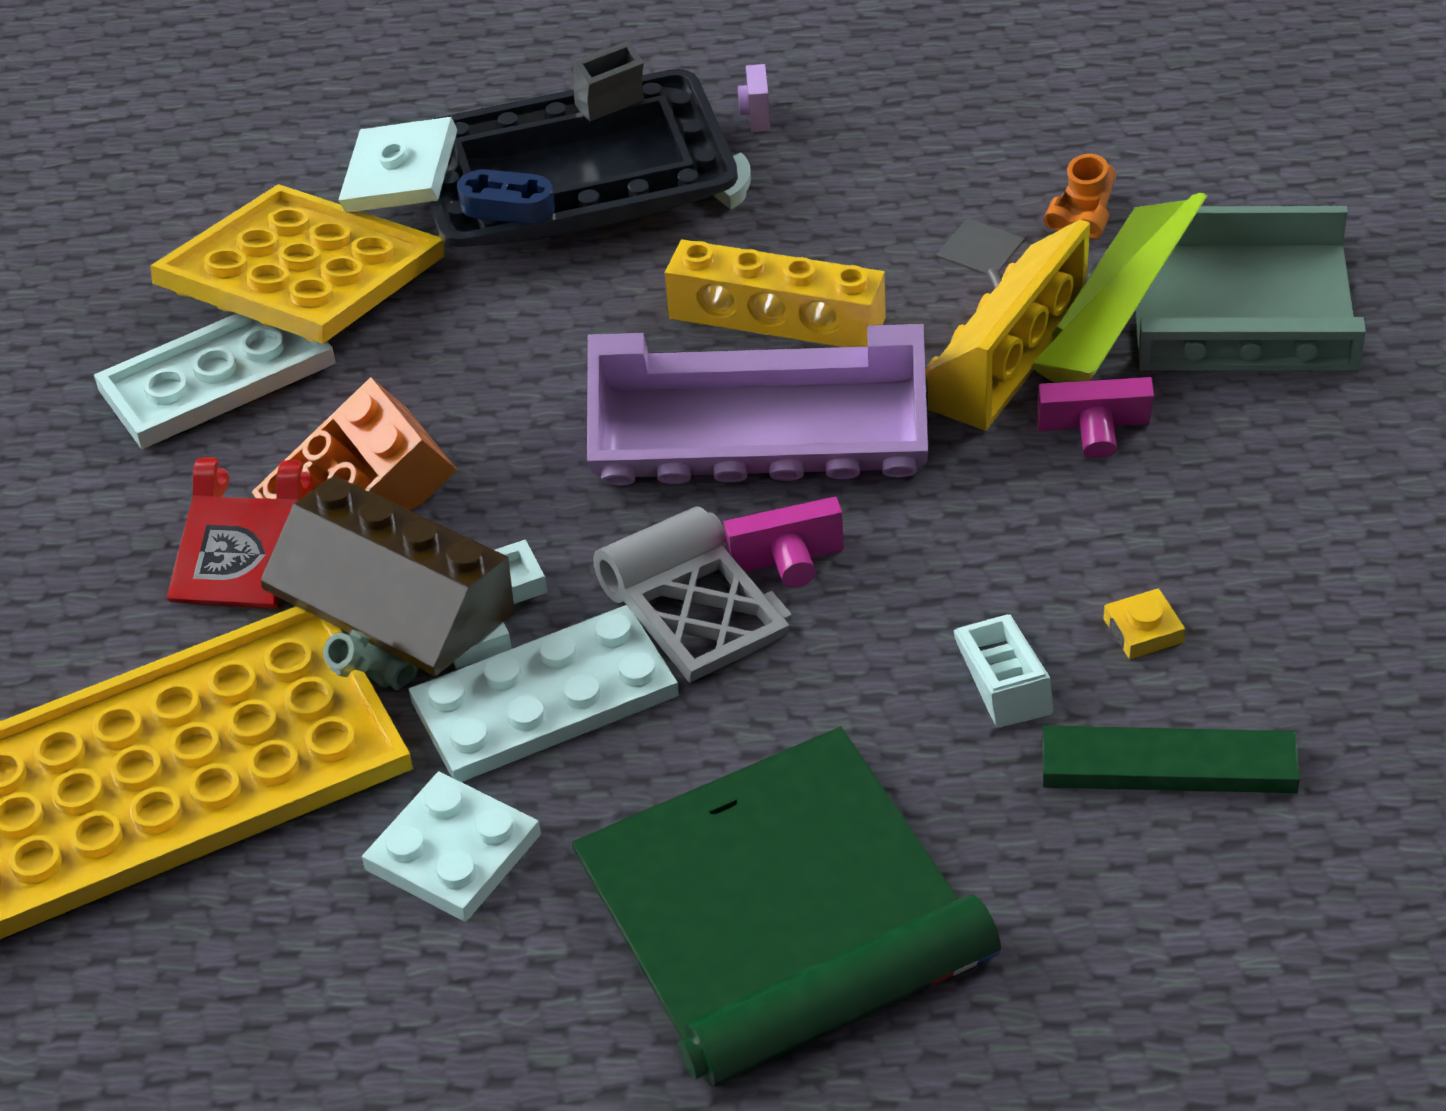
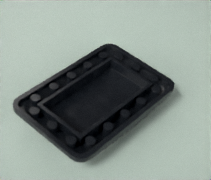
[429,69,738,247]

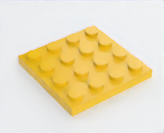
[151,184,444,344]

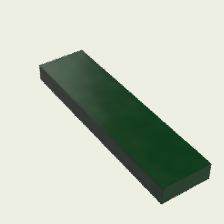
[1042,726,1300,793]

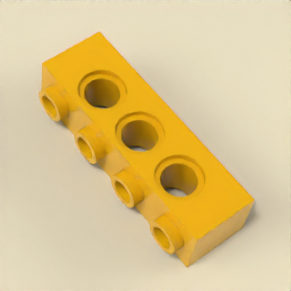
[665,239,886,347]

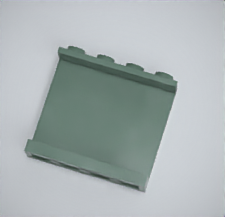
[1133,206,1366,370]

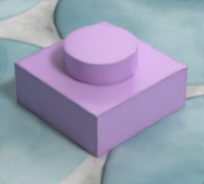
[737,64,770,132]

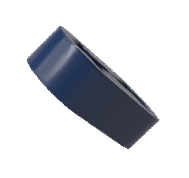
[457,170,555,224]

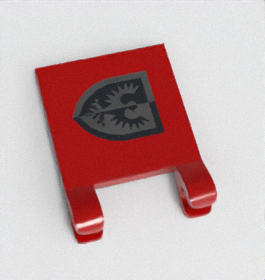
[166,457,313,609]

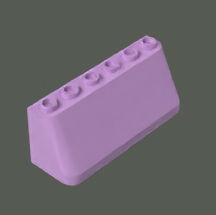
[587,324,928,486]

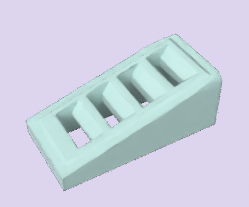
[954,614,1054,728]

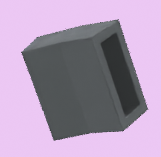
[572,40,644,121]

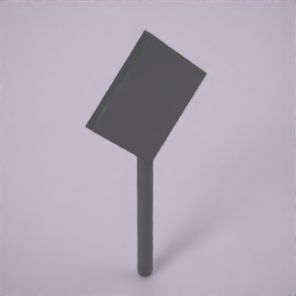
[936,218,1025,289]

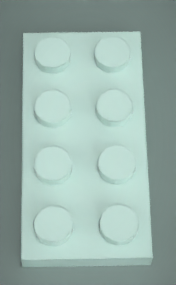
[94,313,336,449]
[409,605,679,782]

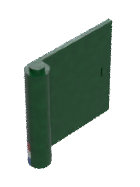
[572,726,1001,1087]

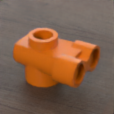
[1043,154,1116,239]

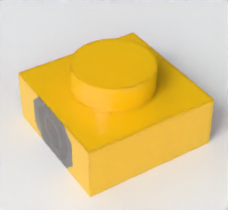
[1104,588,1185,660]

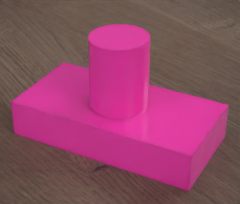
[1036,377,1154,458]
[724,497,844,588]

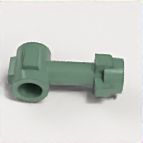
[323,630,418,690]

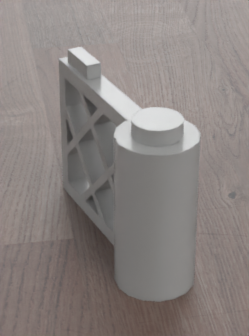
[593,506,792,683]

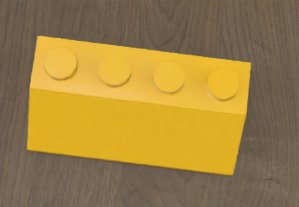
[925,219,1090,431]

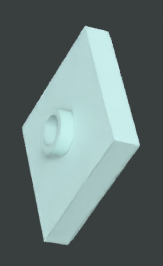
[339,117,458,213]

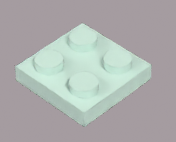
[362,771,541,922]

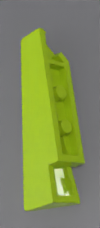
[1031,193,1207,383]

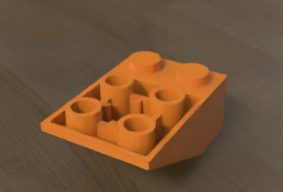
[252,377,457,510]

